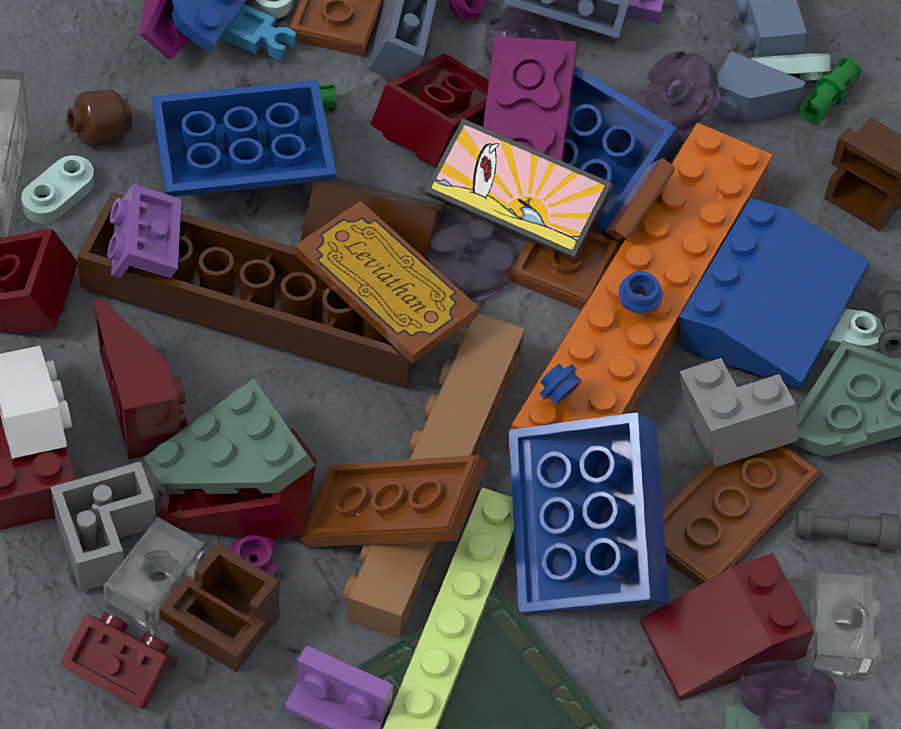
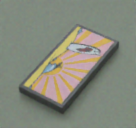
[425,118,613,261]

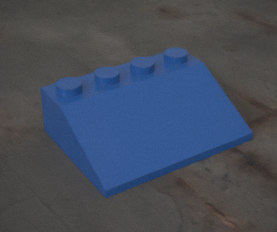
[564,66,684,231]
[152,80,337,197]
[679,198,869,388]
[509,413,669,613]

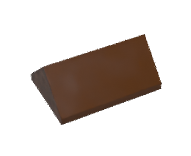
[301,177,446,261]

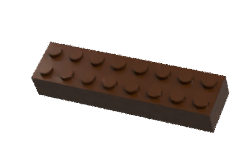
[77,192,419,388]

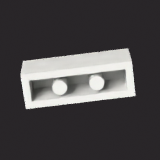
[0,346,72,458]

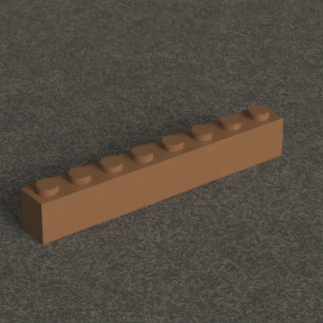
[342,313,525,639]

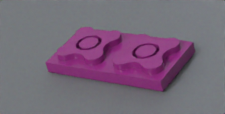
[483,36,578,162]

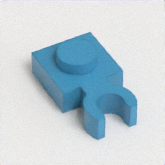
[221,4,296,61]

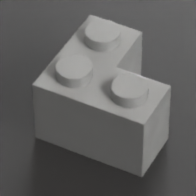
[680,358,798,467]
[51,461,157,592]

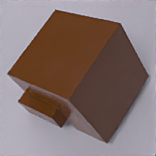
[824,117,901,232]
[159,543,279,672]

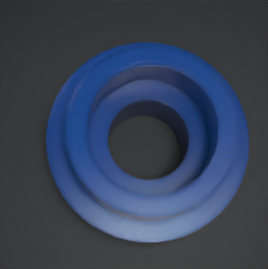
[618,271,663,314]
[540,364,582,405]

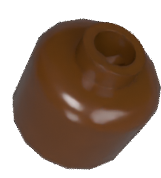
[67,89,132,146]

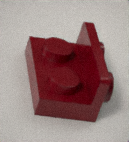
[59,611,179,709]

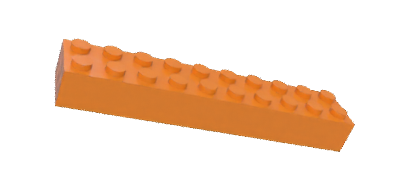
[508,122,773,454]

